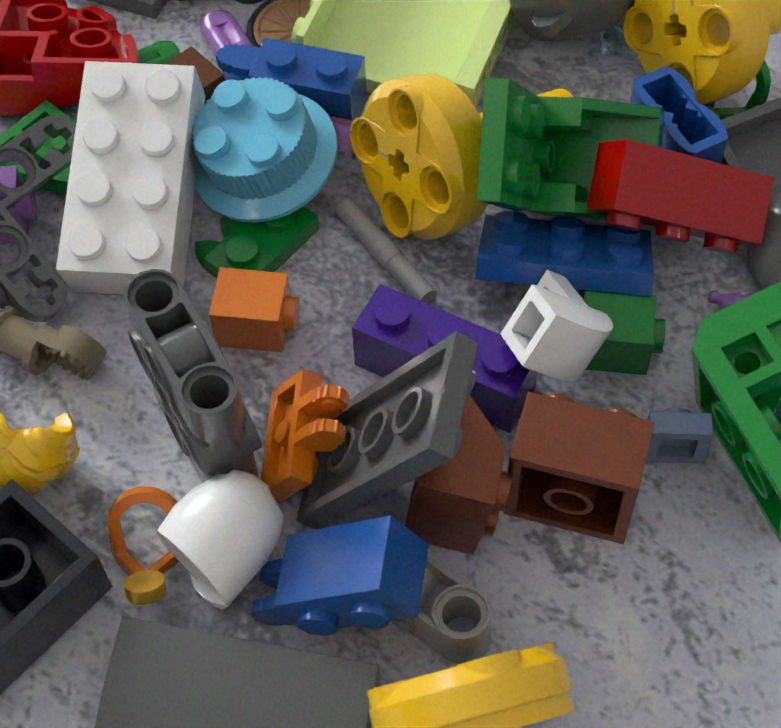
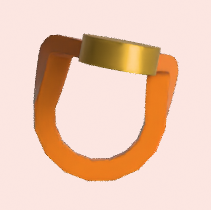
[108,486,179,605]

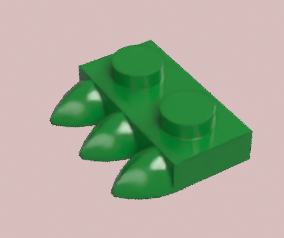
[195,206,319,278]

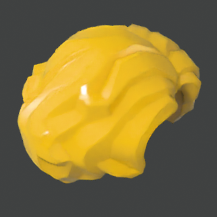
[0,412,80,496]

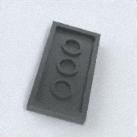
[296,331,478,529]

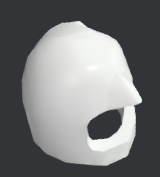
[156,470,283,609]

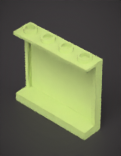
[291,0,516,108]

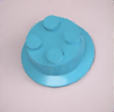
[191,77,338,223]

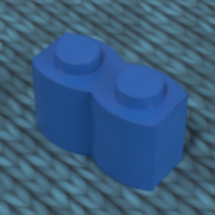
[630,66,728,163]

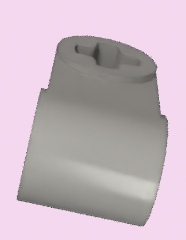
[390,552,491,664]

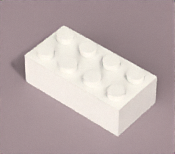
[56,61,206,295]

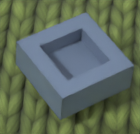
[645,408,713,464]

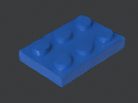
[475,211,654,296]

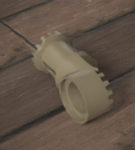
[0,305,107,380]

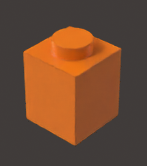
[209,267,300,352]

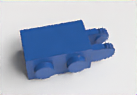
[216,38,367,120]
[251,515,429,636]

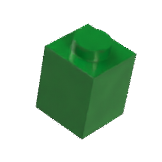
[583,290,665,375]

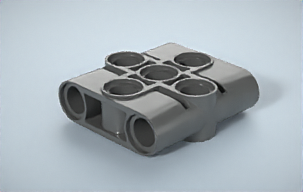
[124,269,262,483]

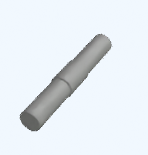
[335,197,437,304]

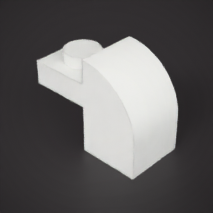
[500,270,613,381]

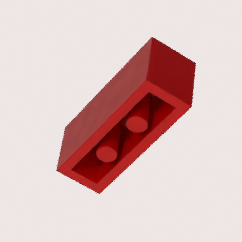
[586,139,774,253]

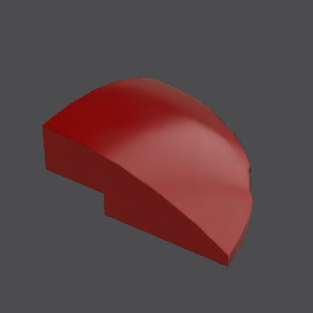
[0,0,139,116]

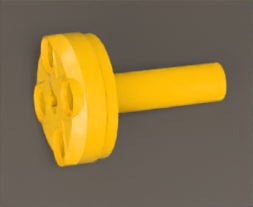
[623,0,781,104]
[350,73,574,240]
[367,642,575,728]

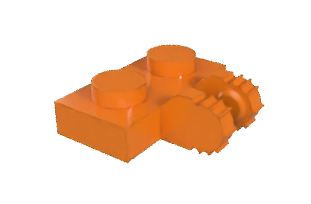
[260,368,349,503]

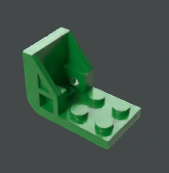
[476,78,664,219]
[692,281,781,543]

